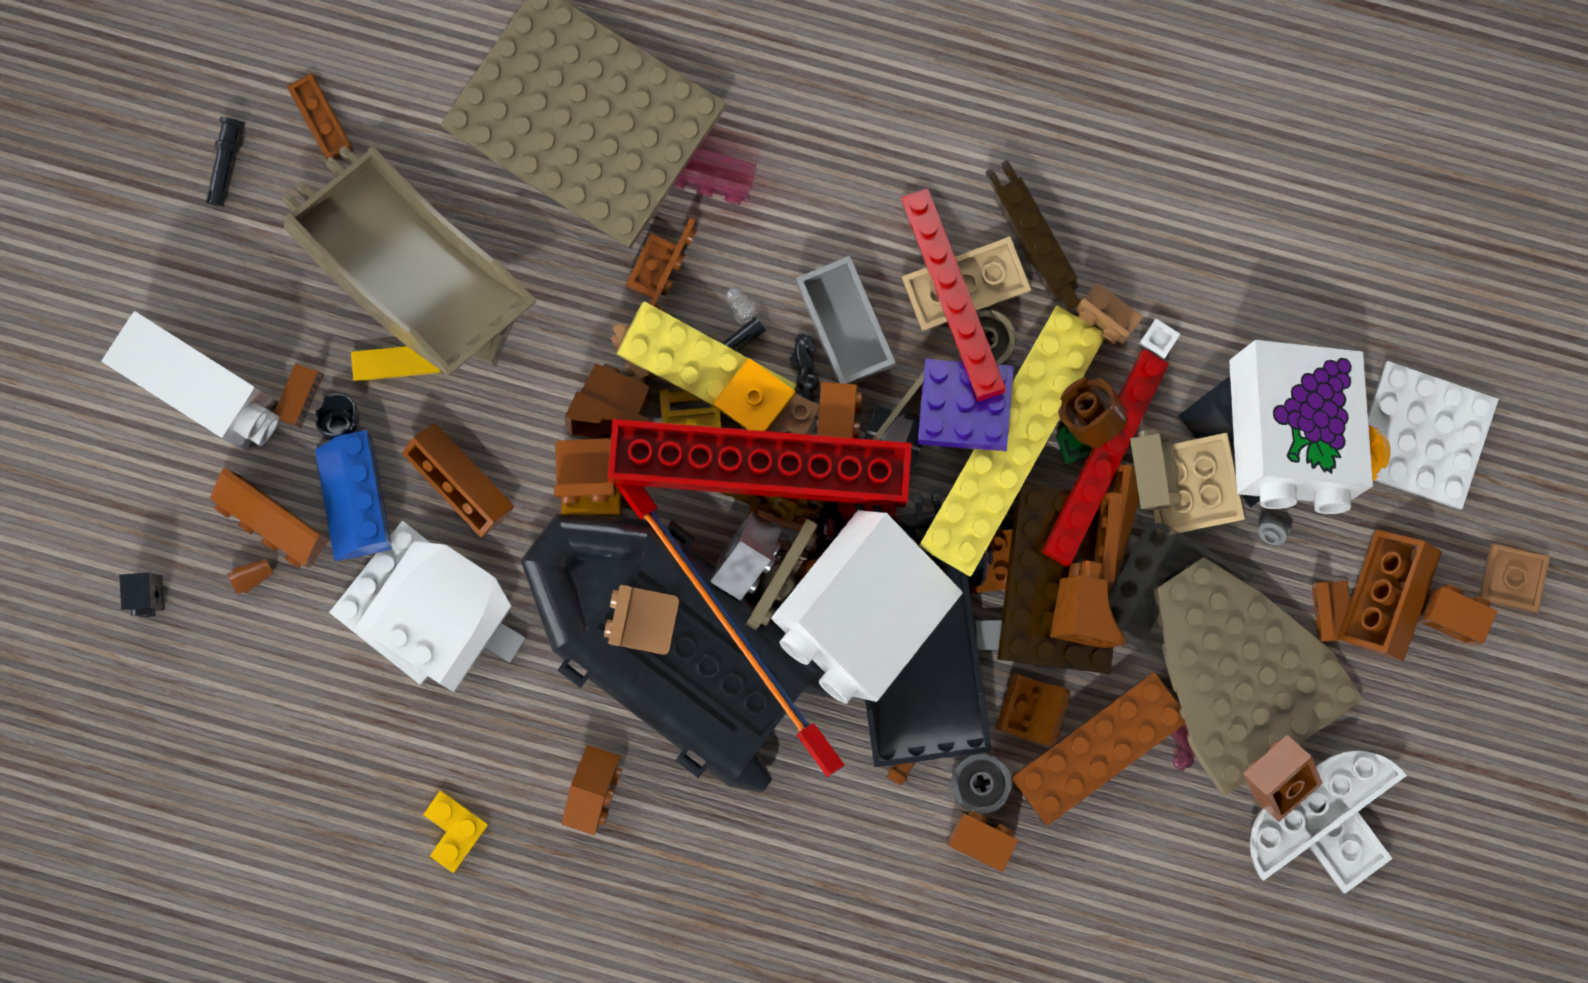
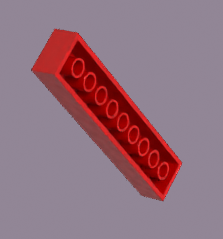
[608,419,912,507]

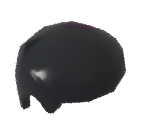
[315,393,359,440]

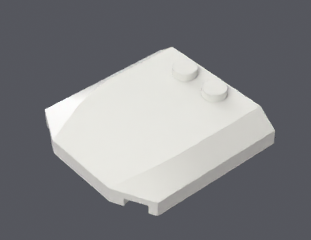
[356,541,512,692]

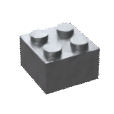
[710,512,782,601]

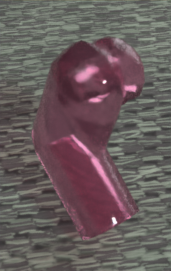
[1171,726,1195,771]

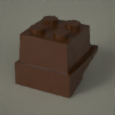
[565,363,650,439]

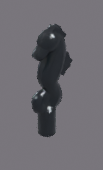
[789,333,819,402]

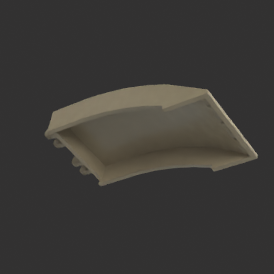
[281,146,536,376]

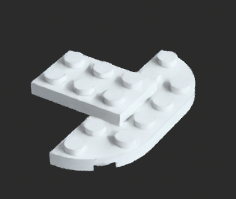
[1250,751,1407,894]

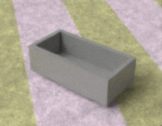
[796,256,896,384]

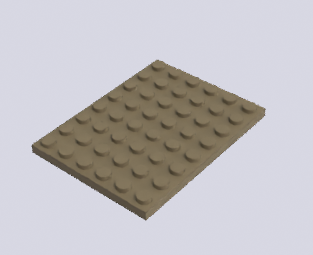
[440,0,727,249]

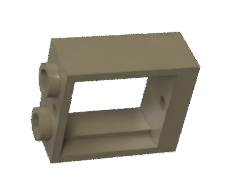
[1130,429,1181,510]

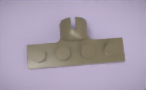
[745,519,817,631]

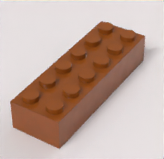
[1011,672,1186,826]

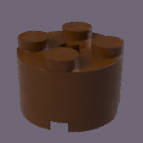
[1058,377,1128,448]

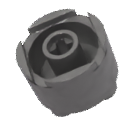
[951,754,1012,814]

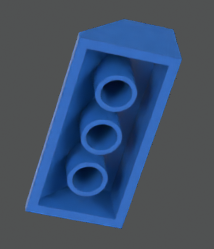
[315,430,393,562]

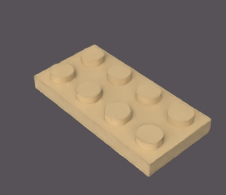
[901,236,1031,332]

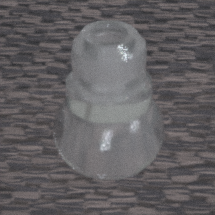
[725,287,759,324]

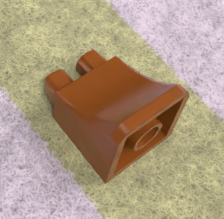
[1050,560,1126,648]

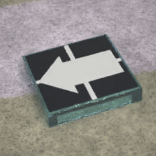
[864,404,923,479]

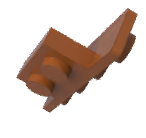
[625,217,697,309]

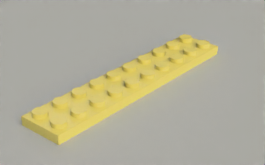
[919,305,1105,576]

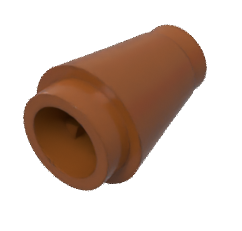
[227,559,273,595]

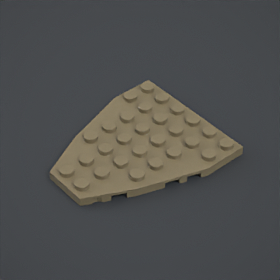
[1154,557,1363,796]

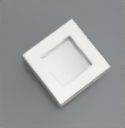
[1139,319,1180,360]

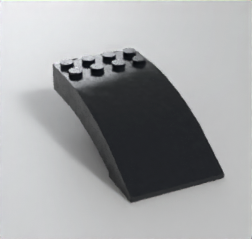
[841,490,992,768]

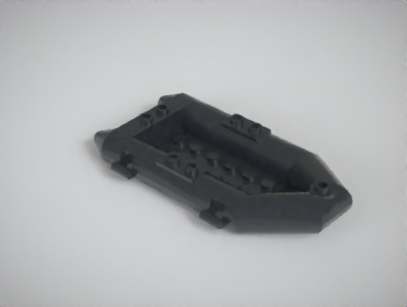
[521,513,834,793]

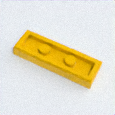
[351,346,441,382]

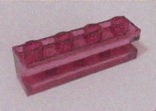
[673,148,757,205]

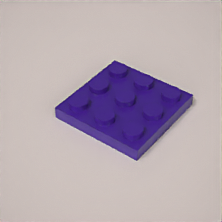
[918,359,1014,451]

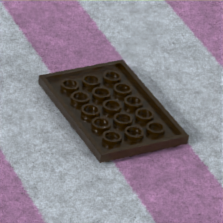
[997,483,1123,674]

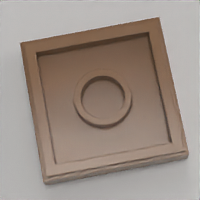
[1479,543,1550,614]

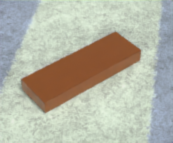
[286,73,354,160]

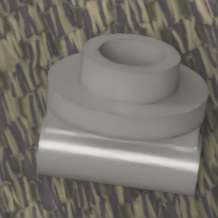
[1258,512,1292,545]

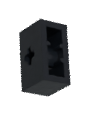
[119,572,164,618]

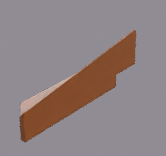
[1094,464,1139,608]

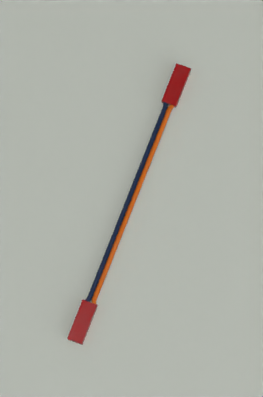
[615,484,845,778]

